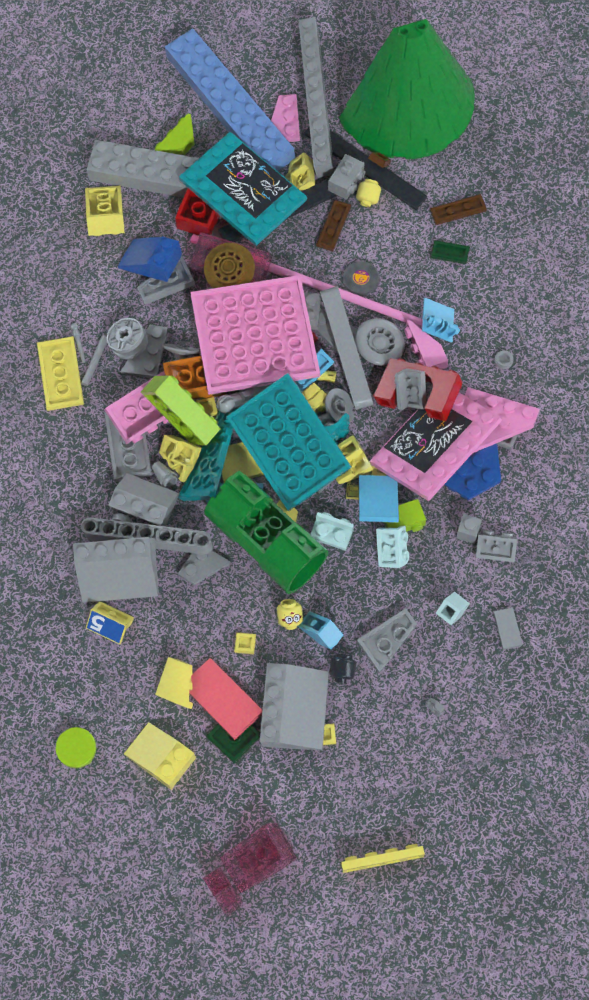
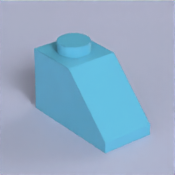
[298,611,343,649]

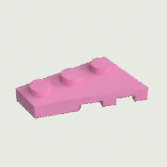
[271,94,300,142]

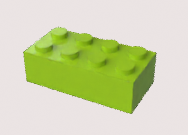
[141,375,220,445]

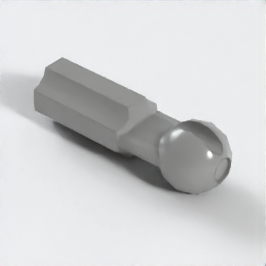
[217,385,268,413]

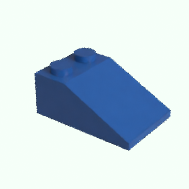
[118,236,182,282]

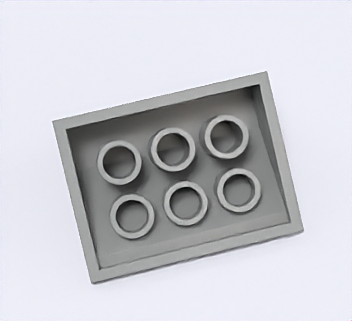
[73,537,159,603]
[260,663,329,751]

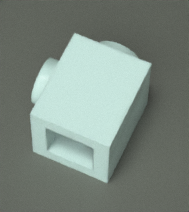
[436,592,470,625]

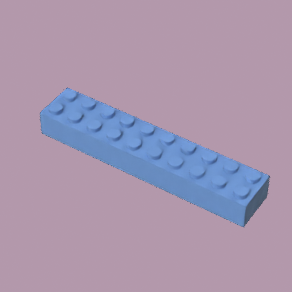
[165,28,295,171]

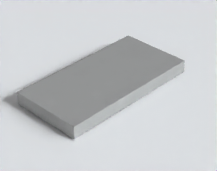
[104,412,152,482]

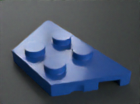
[444,443,501,501]

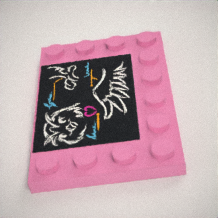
[370,393,502,501]

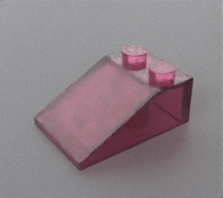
[220,823,298,893]

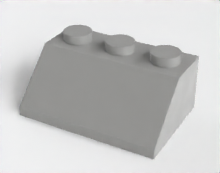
[108,473,179,526]

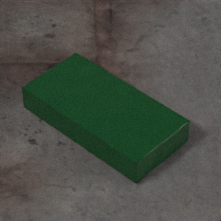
[431,240,470,264]

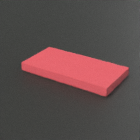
[189,658,263,740]

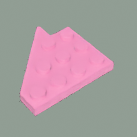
[465,387,540,453]

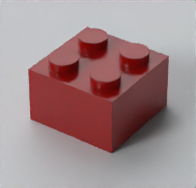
[175,188,220,238]

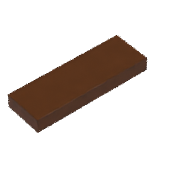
[430,194,487,226]
[316,200,351,252]

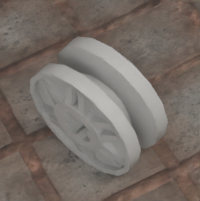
[106,318,148,360]

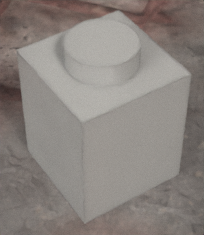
[456,514,482,544]

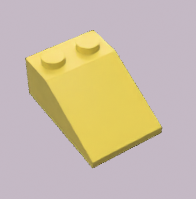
[85,185,125,236]
[124,722,196,790]

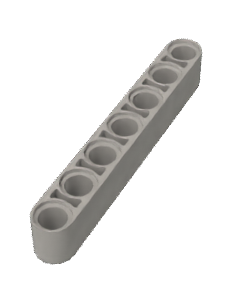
[320,286,374,410]
[81,518,213,555]

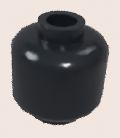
[329,653,357,683]

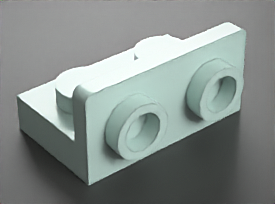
[311,512,354,551]
[376,526,409,568]

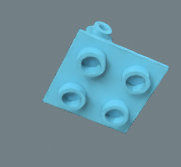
[422,298,460,342]

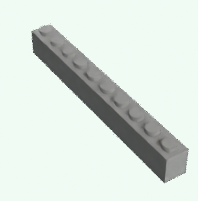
[298,17,334,178]

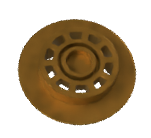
[204,243,255,288]

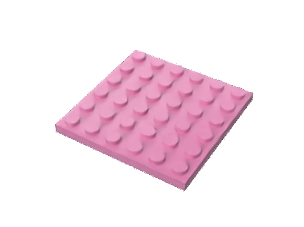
[190,275,320,395]

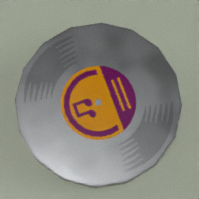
[343,261,379,296]

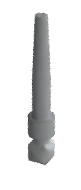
[71,323,86,363]

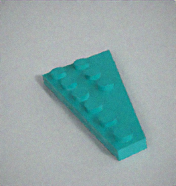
[178,408,238,501]

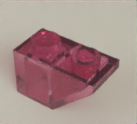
[203,867,244,917]

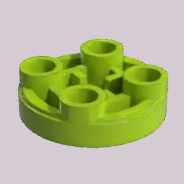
[55,727,96,768]

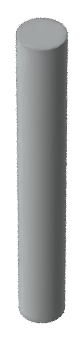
[81,335,107,386]

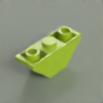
[155,113,195,156]

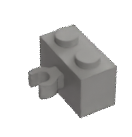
[328,154,366,199]

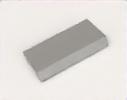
[493,608,523,650]

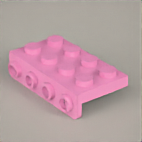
[104,371,169,444]

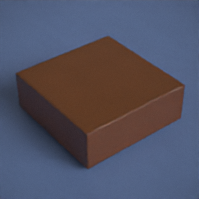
[368,152,391,168]

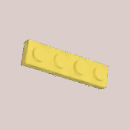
[341,844,425,873]

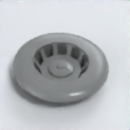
[355,318,405,366]

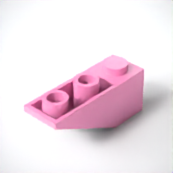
[404,320,448,370]

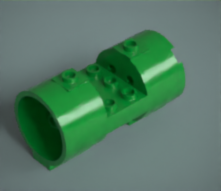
[204,470,328,594]

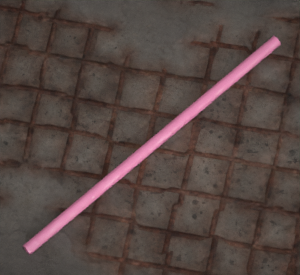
[190,234,422,329]

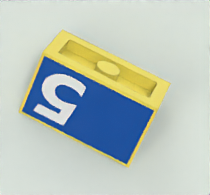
[86,601,134,644]

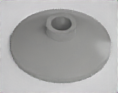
[325,388,355,422]

